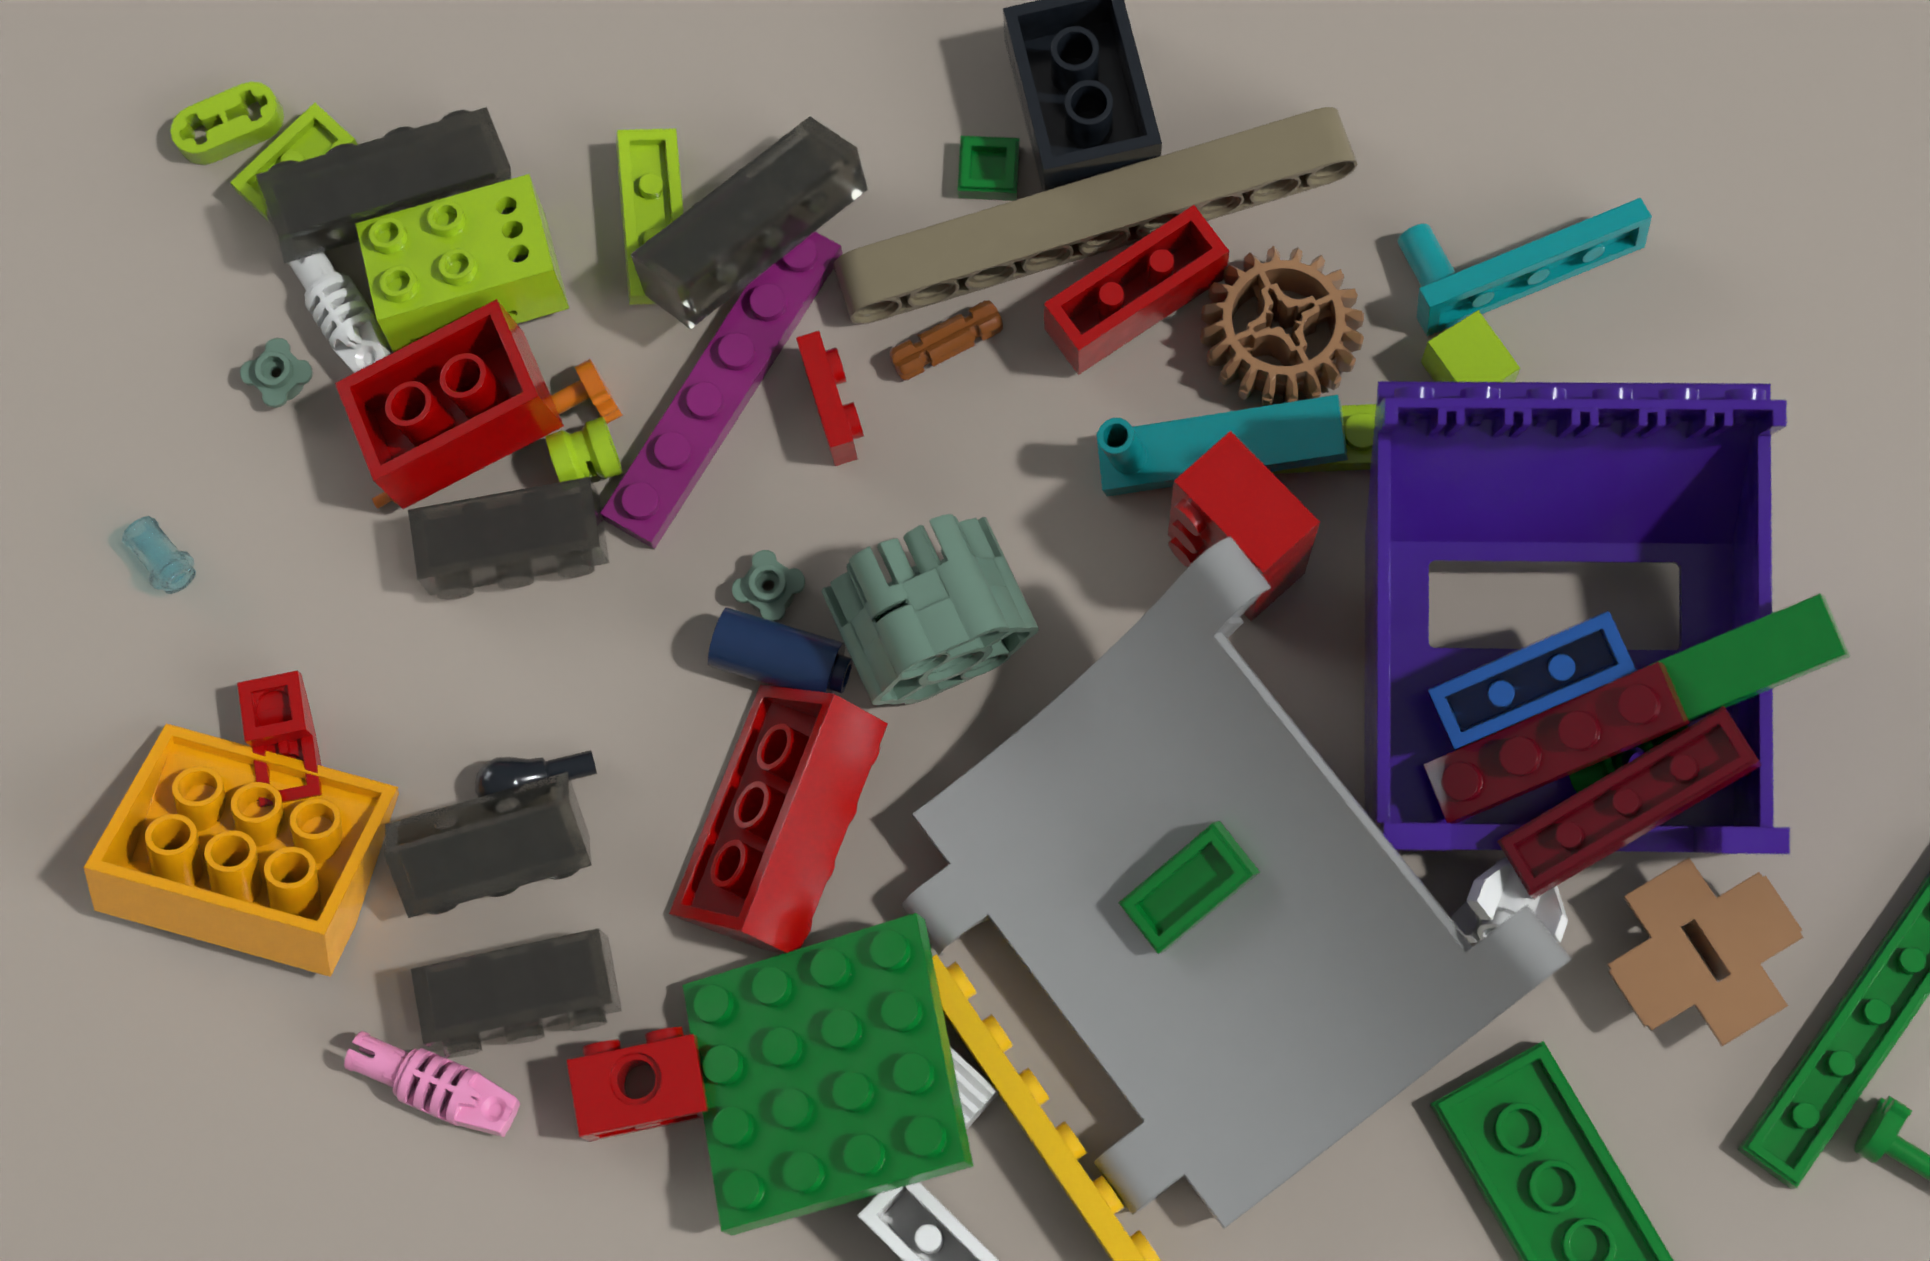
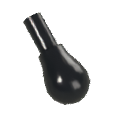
[475,750,597,812]

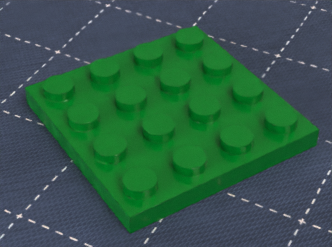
[683,913,974,1236]

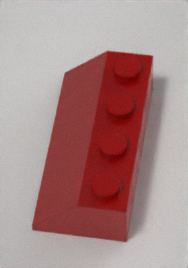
[669,684,888,954]

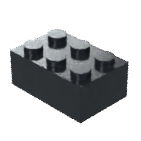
[1003,0,1162,192]

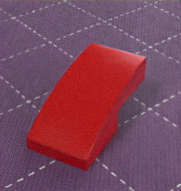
[237,670,322,807]

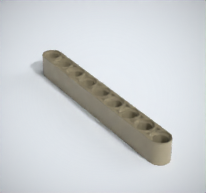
[833,107,1358,324]

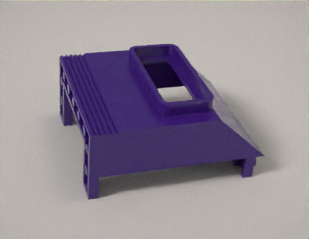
[1364,381,1790,854]

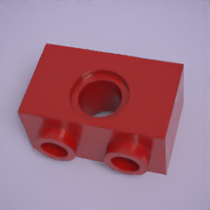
[567,1027,708,1142]

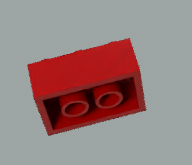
[335,299,564,509]
[1168,431,1320,622]

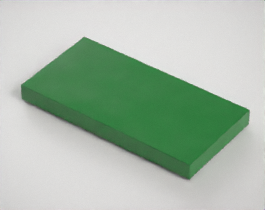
[1430,1041,1674,1261]

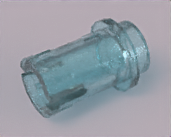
[122,516,196,594]

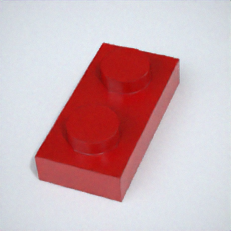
[796,331,864,466]

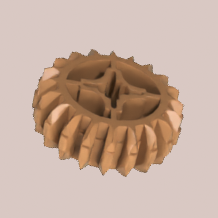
[1200,245,1364,406]

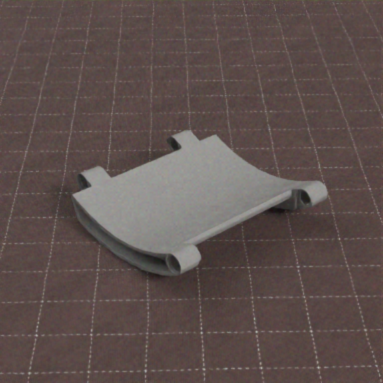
[902,537,1571,1229]

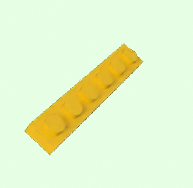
[933,954,1161,1261]

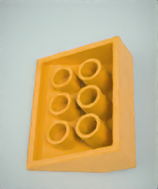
[83,723,399,977]

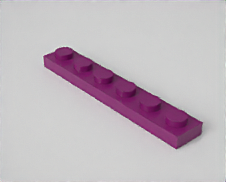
[600,218,843,549]

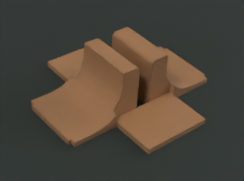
[1607,857,1804,1046]

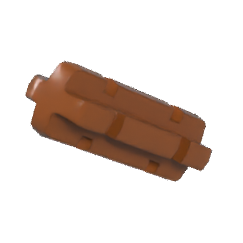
[889,300,1003,380]

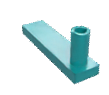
[1397,197,1652,337]
[1096,395,1348,497]

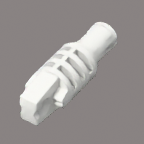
[283,236,393,373]

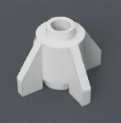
[1451,858,1568,943]

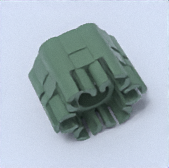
[821,514,1039,705]

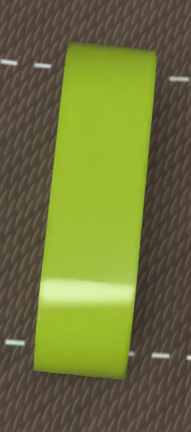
[170,81,284,165]

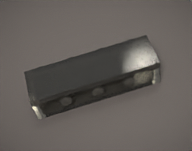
[256,107,511,264]
[631,116,868,329]

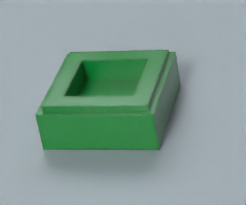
[957,136,1020,201]

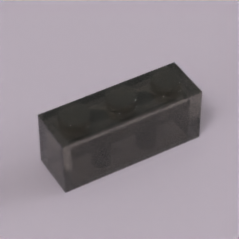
[408,477,610,599]
[384,772,592,918]
[411,928,622,1058]

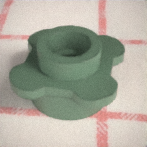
[240,338,313,408]
[732,550,805,622]

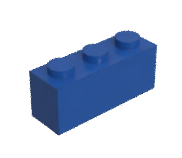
[1428,611,1636,749]

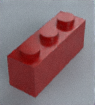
[1044,205,1230,375]

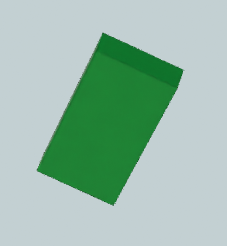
[1118,821,1260,954]

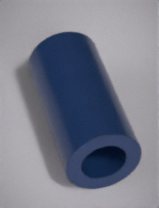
[708,607,853,694]

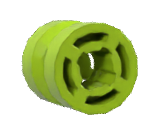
[545,416,623,493]

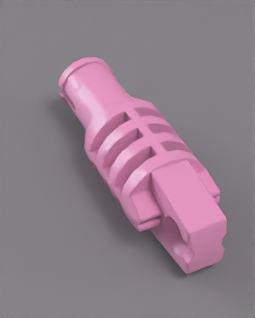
[344,1031,520,1137]

